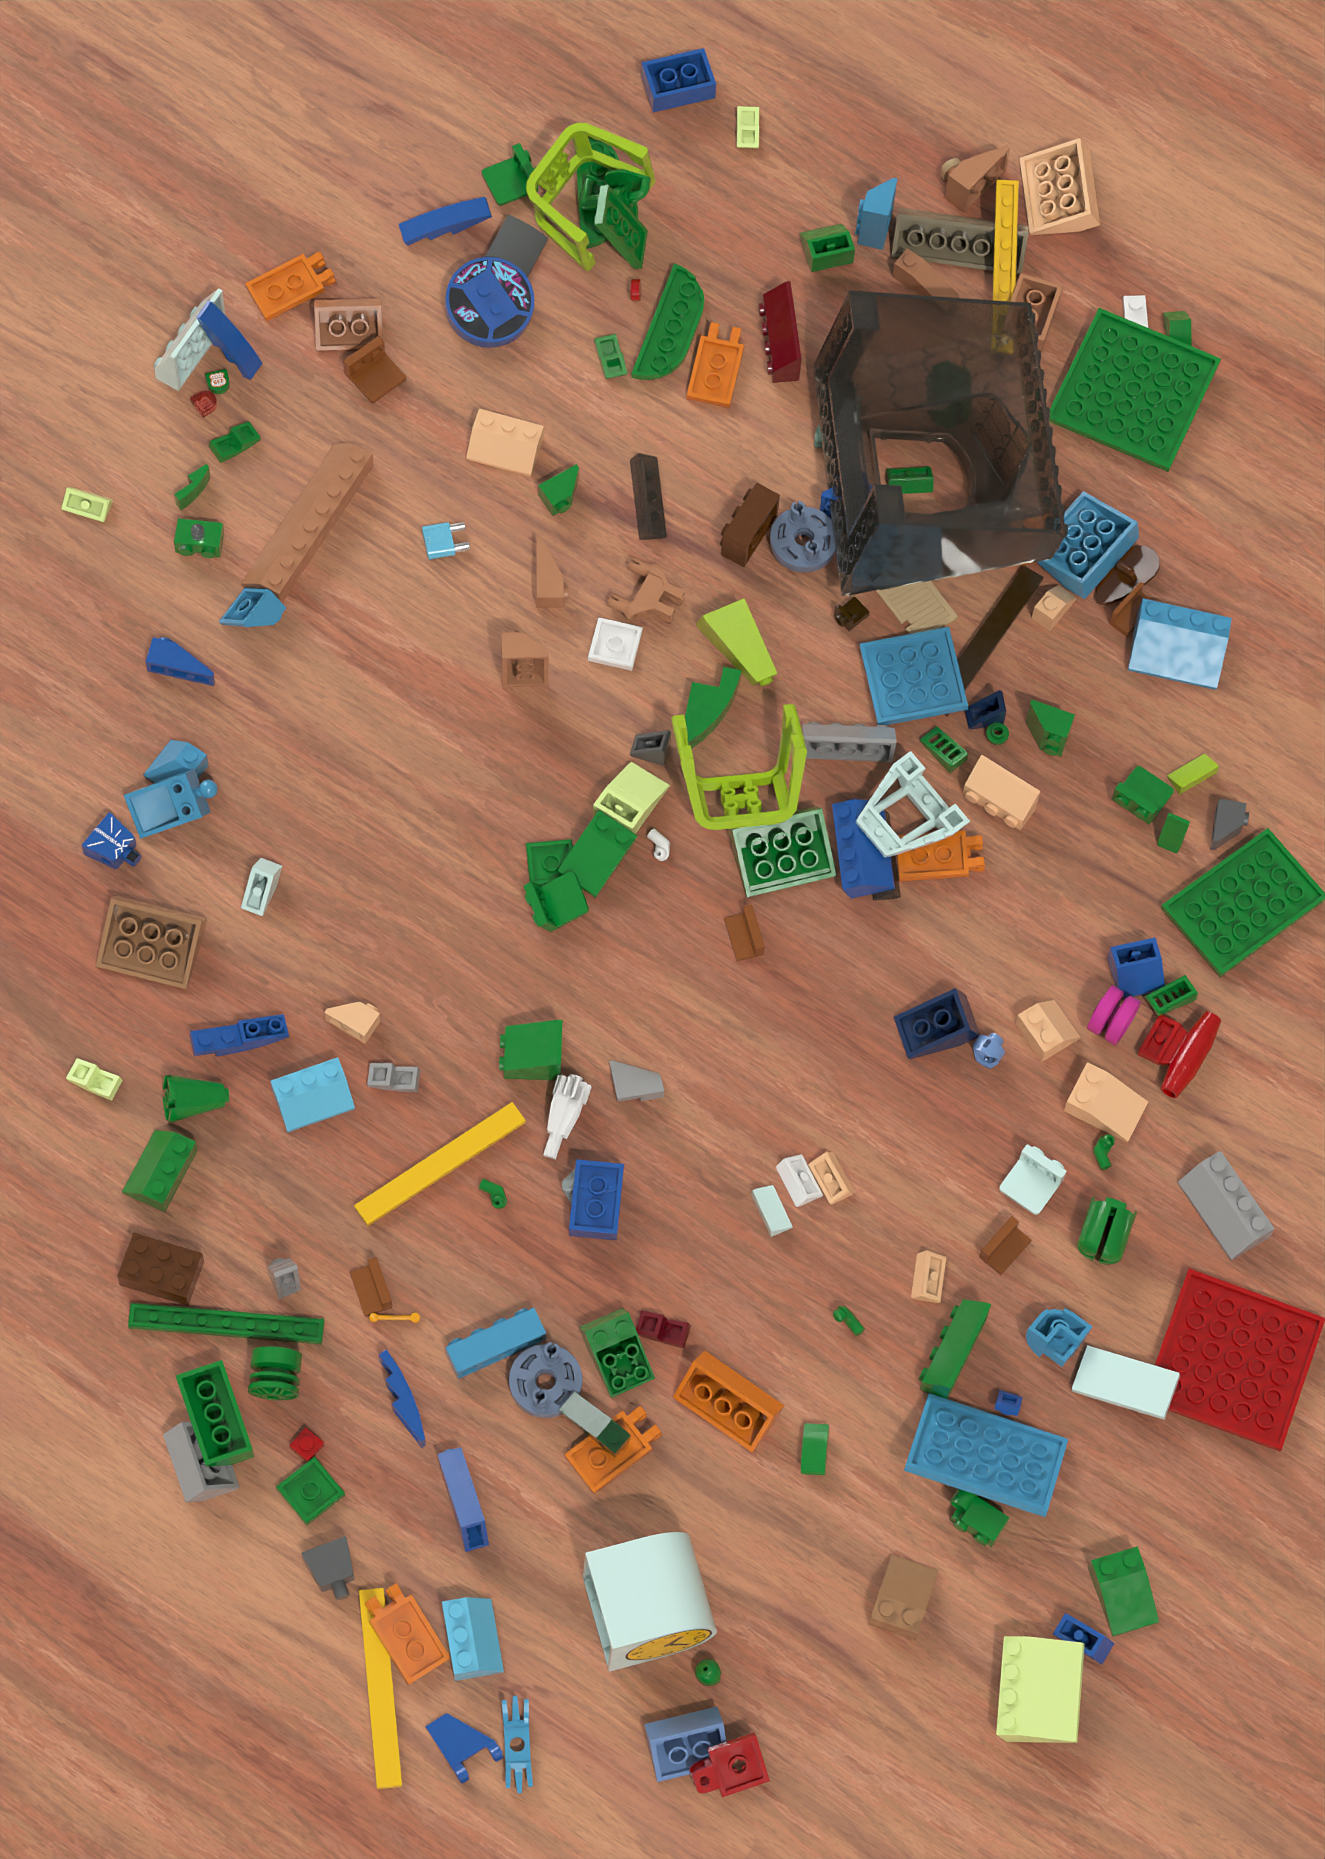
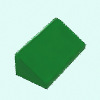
[886,466,934,495]

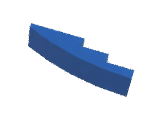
[399,197,492,246]
[196,300,263,380]
[379,1349,426,1448]

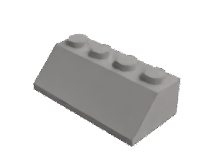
[802,722,896,762]
[1177,1151,1275,1261]

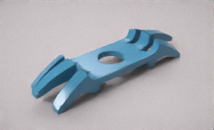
[502,1696,533,1794]

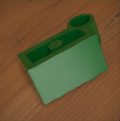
[949,1489,1010,1547]

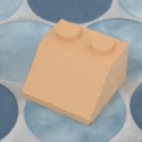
[1015,1000,1081,1062]

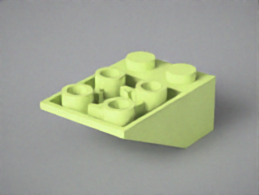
[593,762,670,834]

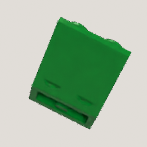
[579,1308,655,1398]

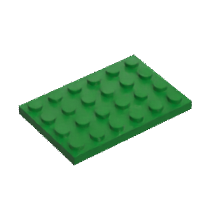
[1161,828,1325,978]

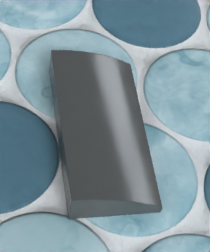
[485,214,548,278]

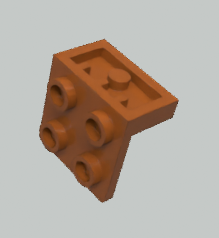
[344,336,406,403]

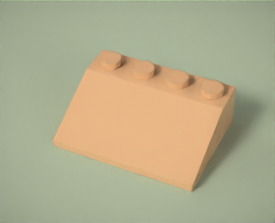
[1020,138,1100,235]

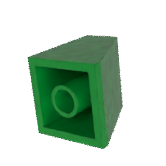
[499,1020,563,1081]

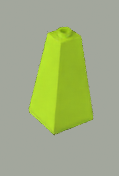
[696,599,778,687]

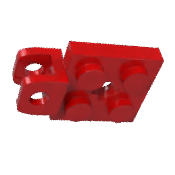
[689,1732,770,1797]

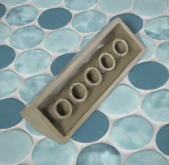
[891,207,1029,275]

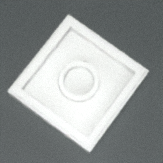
[588,618,643,671]

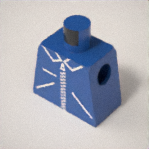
[82,812,141,869]

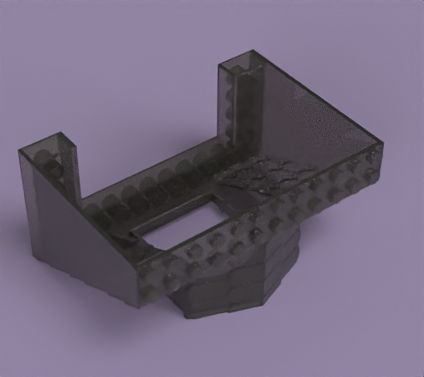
[813,290,1068,596]

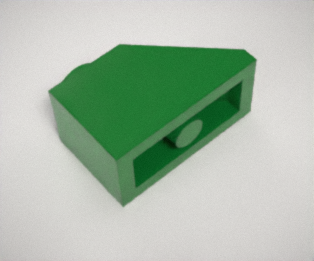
[538,464,579,516]

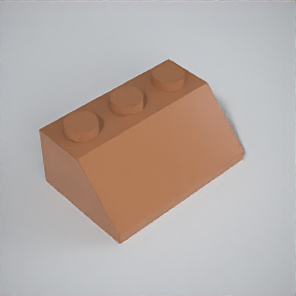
[1001,273,1063,354]
[314,298,383,351]
[501,630,549,687]

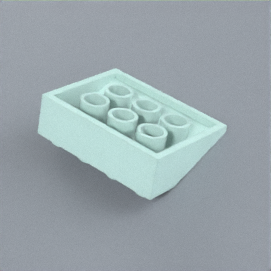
[154,289,225,391]

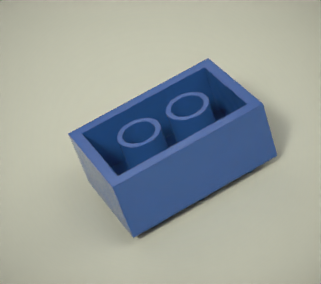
[641,48,716,113]

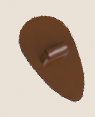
[1096,545,1160,605]

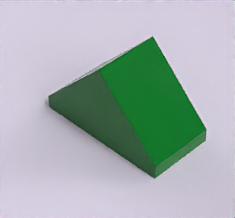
[1163,311,1192,346]

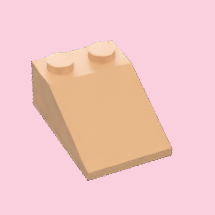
[1064,1062,1148,1143]

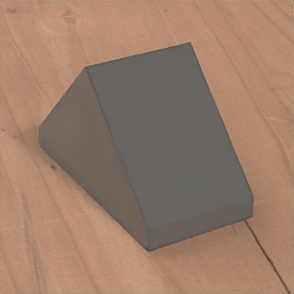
[630,730,671,766]

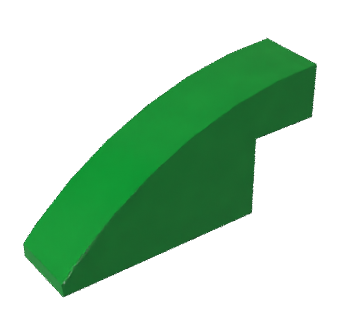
[685,667,742,749]

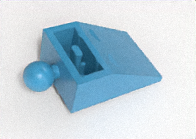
[124,769,218,839]

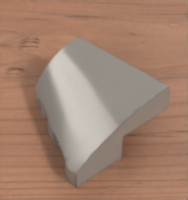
[609,1061,664,1102]

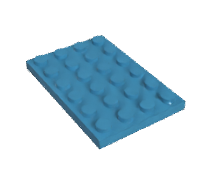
[904,1393,1068,1517]

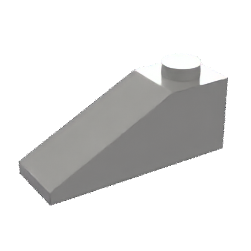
[267,1258,301,1299]

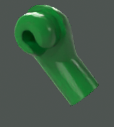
[1093,1134,1115,1170]
[479,1178,507,1209]
[833,1306,865,1336]

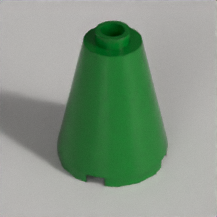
[162,1075,229,1122]

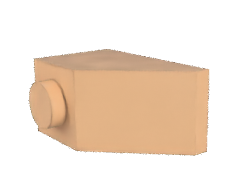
[1032,585,1077,631]
[324,1002,381,1044]

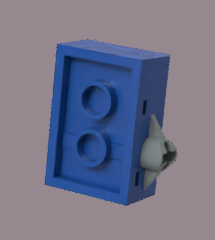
[562,1159,624,1241]

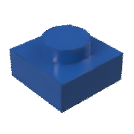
[994,1390,1023,1416]

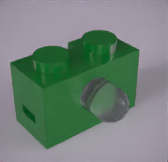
[174,518,224,558]

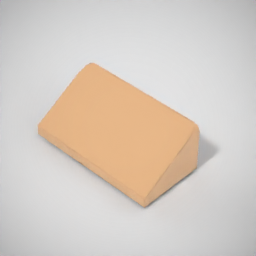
[808,1152,855,1205]
[911,1250,946,1303]

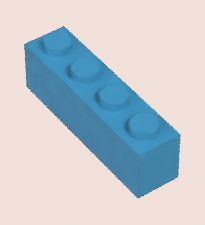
[445,1308,546,1379]

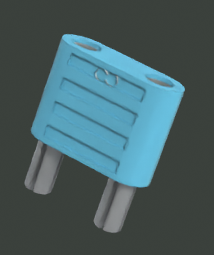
[422,522,470,560]

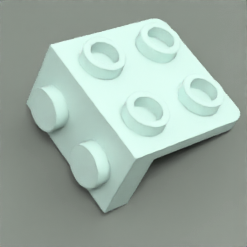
[999,1144,1067,1215]

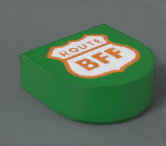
[205,369,230,395]

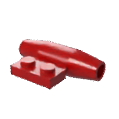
[1138,1011,1221,1099]

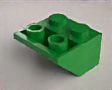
[799,224,855,272]

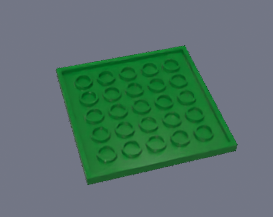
[1046,308,1221,472]

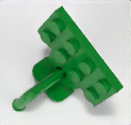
[580,169,651,269]

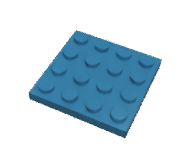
[860,627,968,725]

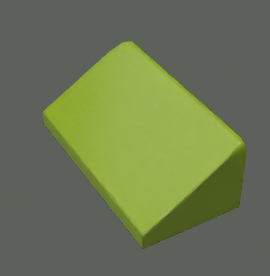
[1167,754,1219,795]

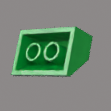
[122,1130,198,1213]

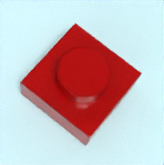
[289,1427,324,1462]

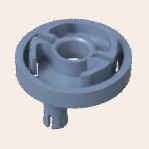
[770,501,838,572]
[509,1342,582,1418]

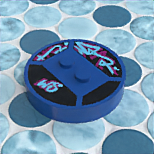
[445,257,534,348]

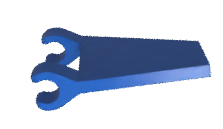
[425,1713,503,1783]

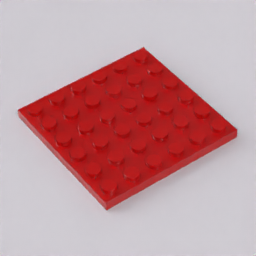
[1154,1268,1325,1452]

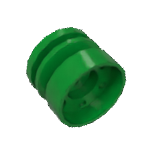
[248,1346,302,1401]

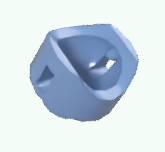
[973,1033,1005,1069]

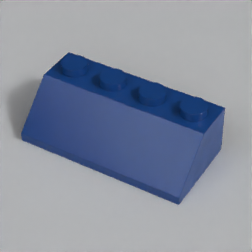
[832,799,895,899]

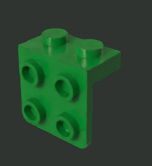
[482,143,538,206]
[1111,766,1174,825]
[524,871,589,932]

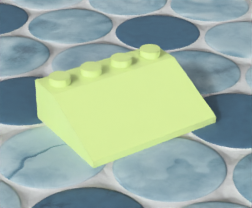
[996,1636,1085,1743]

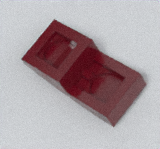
[636,1310,691,1348]

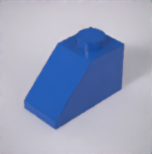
[1053,1613,1115,1665]

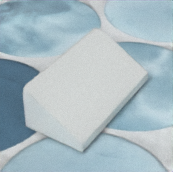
[776,1154,823,1207]

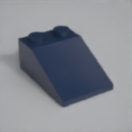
[894,988,980,1059]

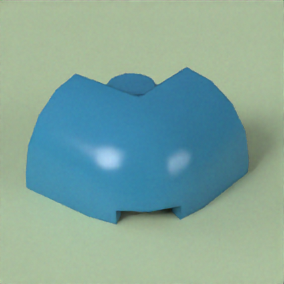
[1026,1308,1092,1367]

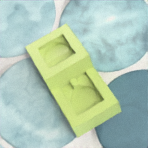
[737,106,759,149]
[66,1058,123,1101]

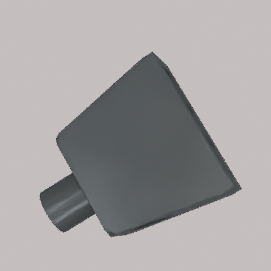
[302,1536,354,1600]

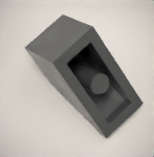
[1210,799,1249,850]

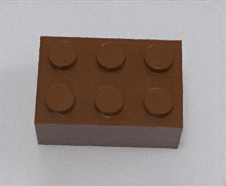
[720,482,780,567]
[117,1232,204,1306]

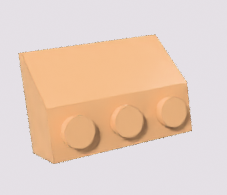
[466,409,544,477]
[963,755,1040,830]

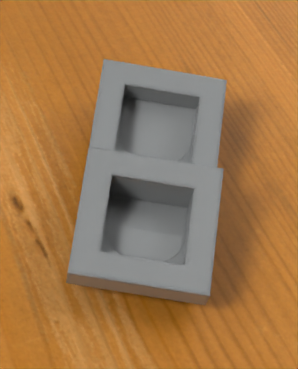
[367,1063,421,1092]

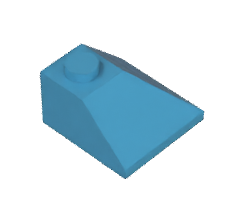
[219,588,286,627]
[143,740,208,783]

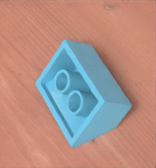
[270,1057,355,1133]
[442,1597,504,1681]

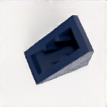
[965,690,1007,729]

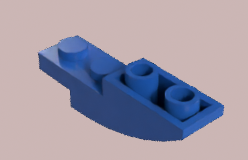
[189,1014,289,1057]

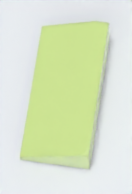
[61,487,113,522]

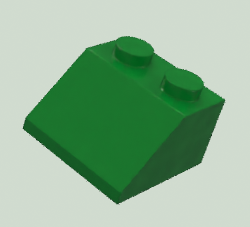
[1025,700,1075,757]

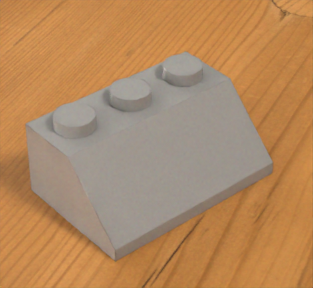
[163,1422,240,1502]

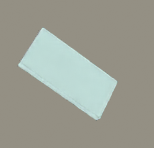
[1072,1345,1180,1420]

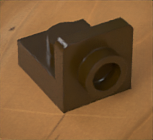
[834,596,870,631]

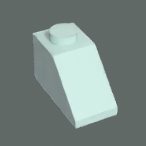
[241,858,282,916]

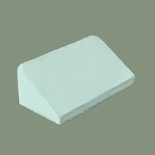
[751,1185,793,1237]

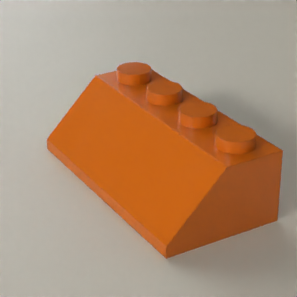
[673,1351,785,1453]

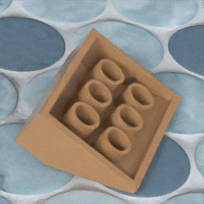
[95,896,207,989]

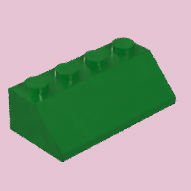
[918,1299,991,1399]
[175,1360,254,1467]

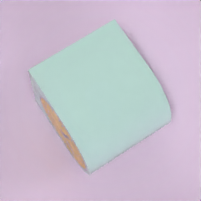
[583,1532,717,1672]

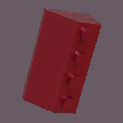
[758,281,802,383]

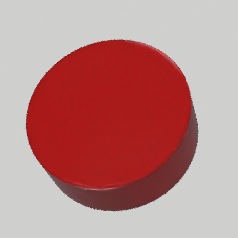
[630,279,641,301]

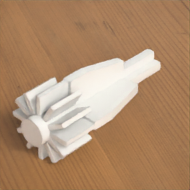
[543,1074,591,1160]

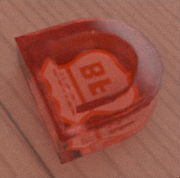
[190,391,217,418]

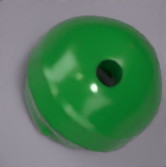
[695,1658,721,1686]

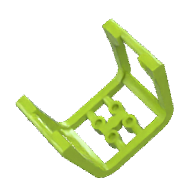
[526,123,656,271]
[671,704,807,830]

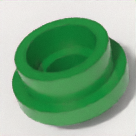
[986,722,1009,745]

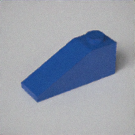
[146,637,215,686]

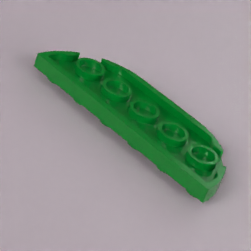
[575,136,619,249]
[631,263,704,380]

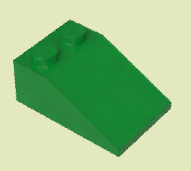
[557,810,637,898]
[1088,1546,1159,1637]

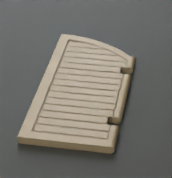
[864,534,958,634]

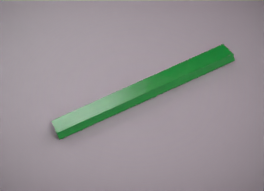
[128,1303,325,1345]

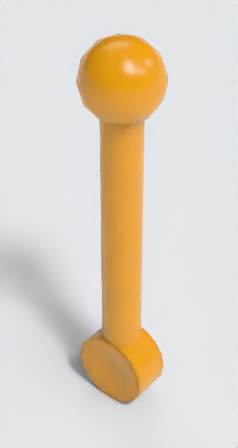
[369,1313,420,1323]

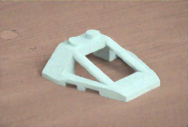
[855,751,970,857]

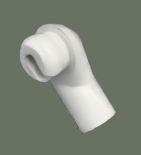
[647,828,670,861]

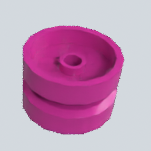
[1087,985,1142,1046]

